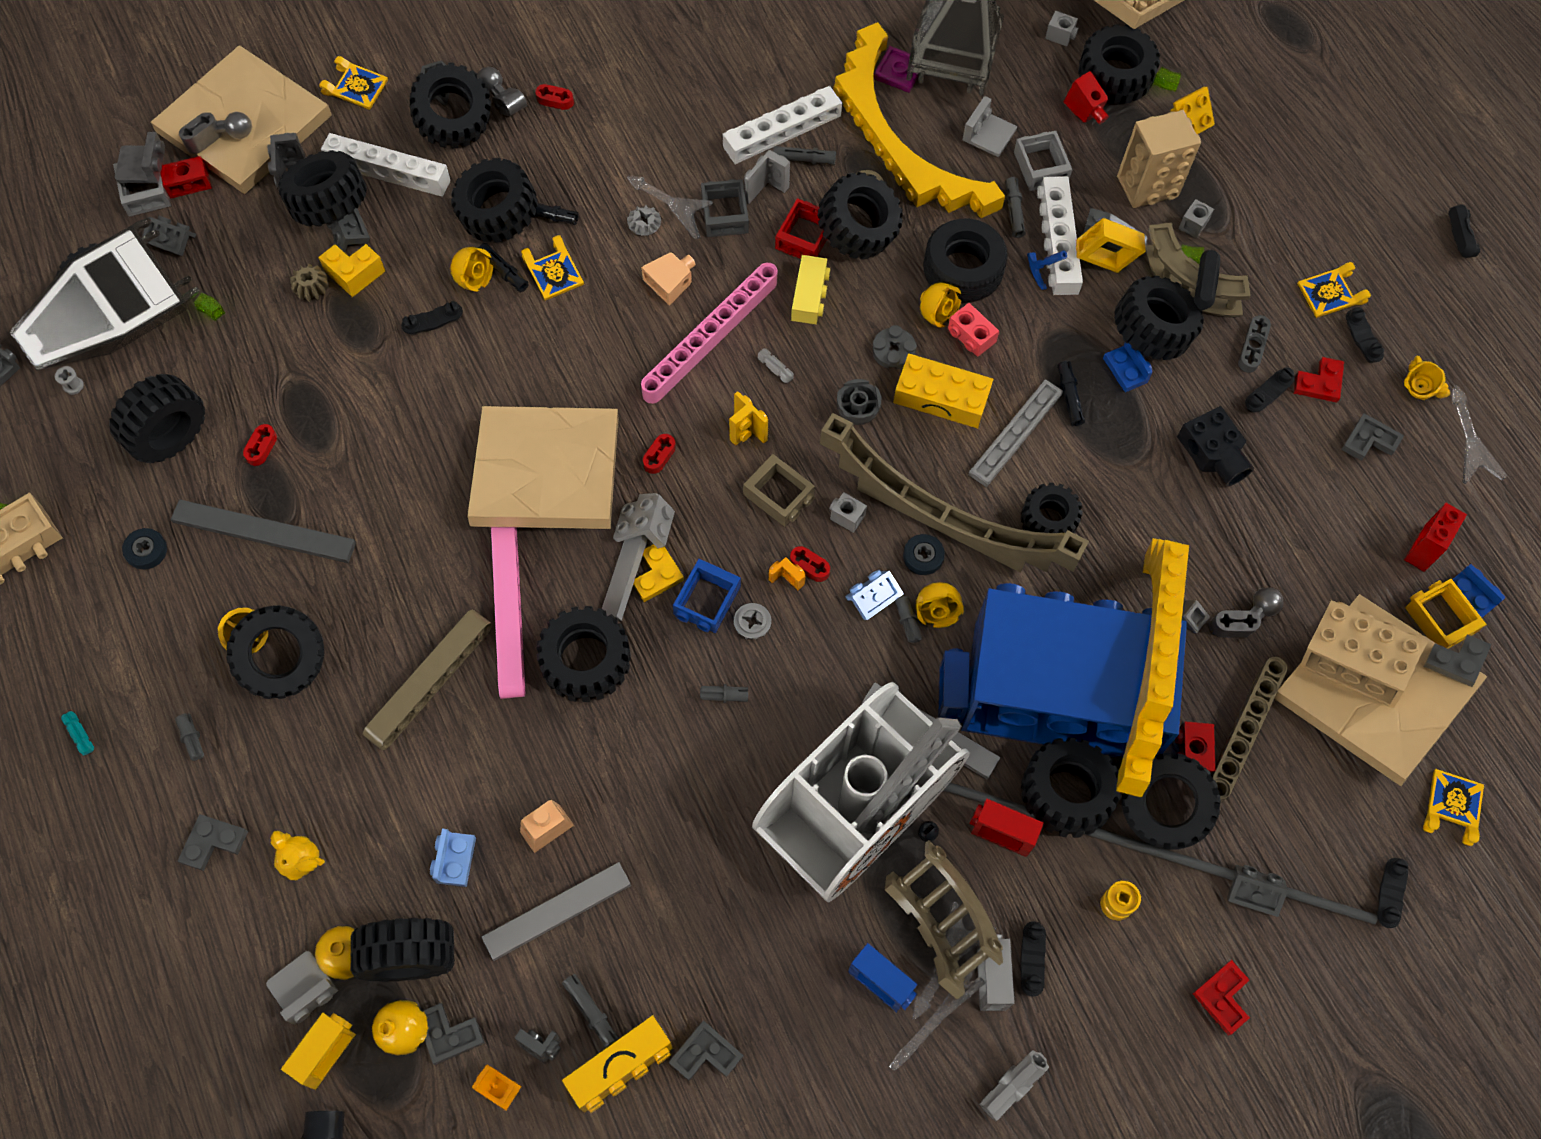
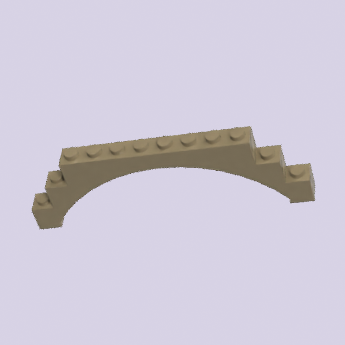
[820,413,1089,573]

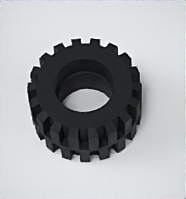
[1020,483,1083,533]

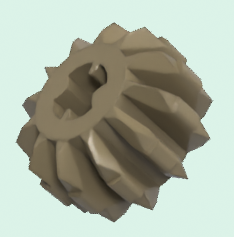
[290,263,329,302]

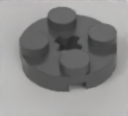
[872,325,917,369]

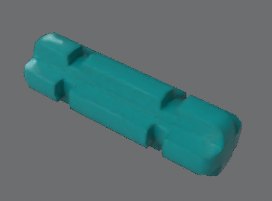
[61,711,94,755]

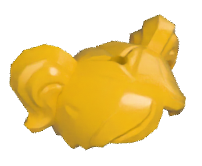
[1404,355,1450,400]
[270,831,325,880]

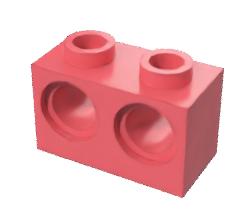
[948,303,999,357]

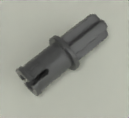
[895,596,922,643]
[700,684,748,703]
[175,713,204,761]

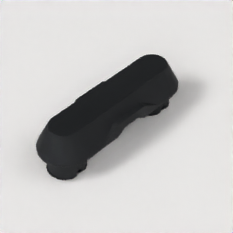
[1448,204,1481,258]
[1194,250,1221,310]
[401,301,463,335]
[1346,307,1384,363]
[1245,367,1294,413]
[1377,858,1409,928]
[1021,921,1046,997]

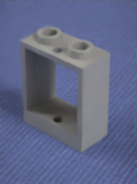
[1014,131,1072,191]
[113,163,171,217]
[977,934,1014,1011]

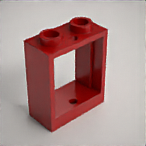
[775,198,827,259]
[1404,503,1467,572]
[970,799,1044,857]

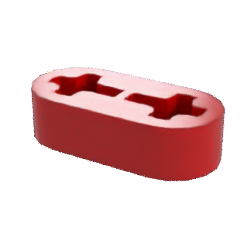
[535,84,574,110]
[243,424,277,466]
[643,434,676,474]
[790,546,830,582]

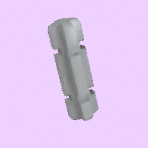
[758,348,794,383]

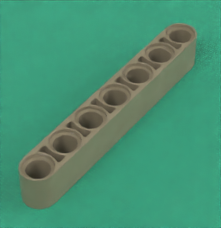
[363,609,492,750]
[1211,657,1287,804]

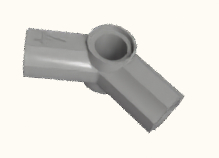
[979,1050,1049,1122]

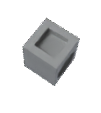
[1045,11,1079,46]
[1178,199,1214,239]
[829,492,867,533]

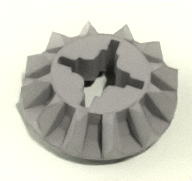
[627,205,661,236]
[734,603,771,640]

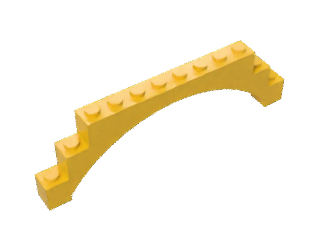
[833,22,1005,218]
[1116,538,1189,798]

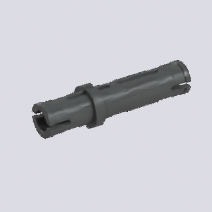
[774,146,836,165]
[1005,177,1026,238]
[562,974,620,1048]

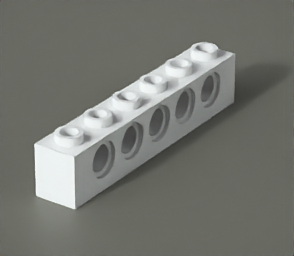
[723,86,842,164]
[321,133,451,197]
[1037,177,1083,295]

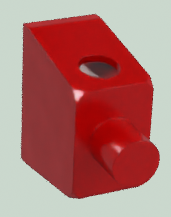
[1063,71,1109,125]

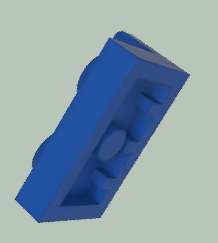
[1103,342,1152,392]
[1452,564,1505,618]

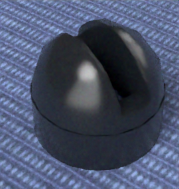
[918,821,939,842]

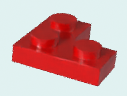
[1293,357,1344,403]
[1192,960,1250,1036]

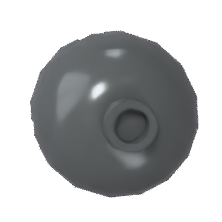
[836,379,881,425]

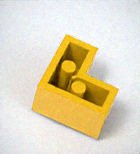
[319,244,385,297]

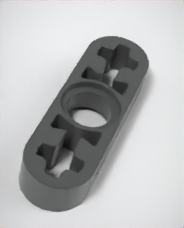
[1238,315,1271,373]

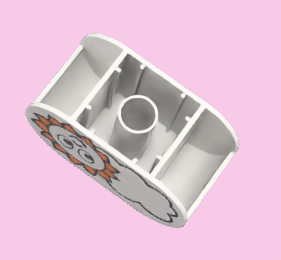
[752,682,970,902]

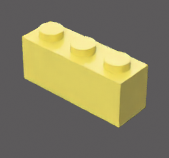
[791,255,831,325]

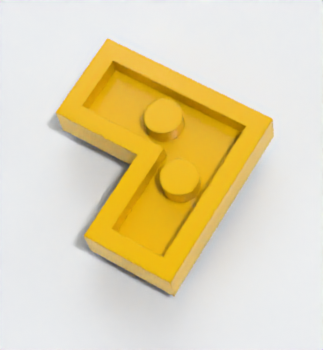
[633,544,684,602]

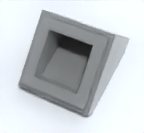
[1182,600,1210,633]

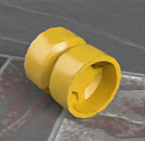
[1100,881,1141,921]

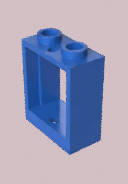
[673,559,741,633]
[938,648,969,723]
[848,943,918,1013]

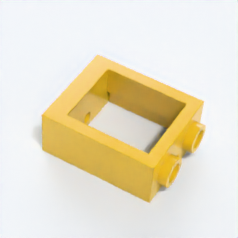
[1076,218,1146,273]
[1405,579,1487,649]
[281,1013,356,1090]

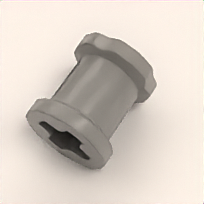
[55,366,84,395]

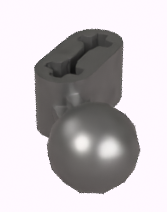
[477,67,527,116]
[179,112,252,154]
[1209,588,1283,637]

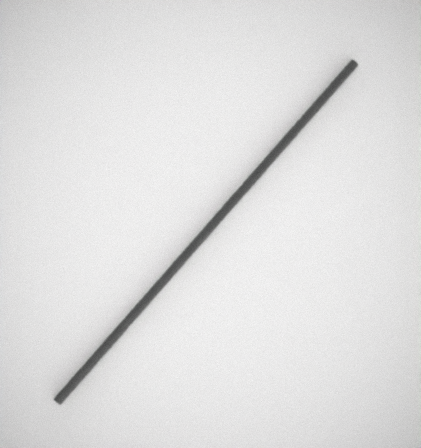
[943,782,1378,925]

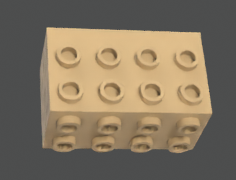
[1117,110,1201,208]
[1300,600,1427,708]

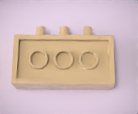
[0,492,63,585]

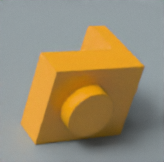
[769,557,805,590]
[472,1064,521,1111]

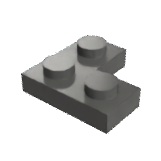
[1341,413,1404,461]
[1424,634,1492,687]
[178,814,248,871]
[421,1003,485,1065]
[669,1020,744,1081]

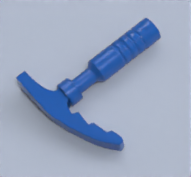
[1027,250,1067,290]

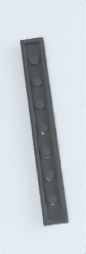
[171,499,356,563]

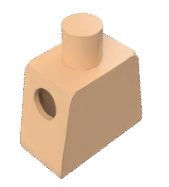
[642,253,696,305]
[520,800,574,853]

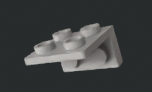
[962,96,1017,157]

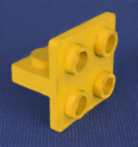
[1170,87,1214,134]
[729,391,768,446]

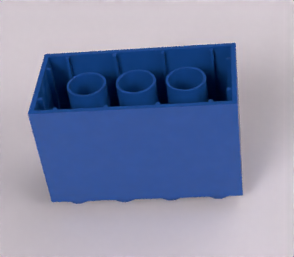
[961,583,1187,758]

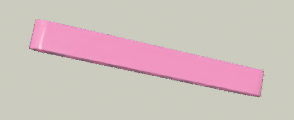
[641,262,777,404]
[491,527,525,699]

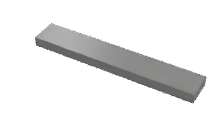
[968,379,1063,487]
[602,493,659,621]
[862,683,1001,780]
[855,717,962,834]
[482,862,631,961]

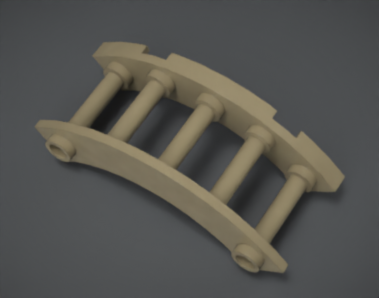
[1145,223,1251,317]
[885,840,1003,1000]

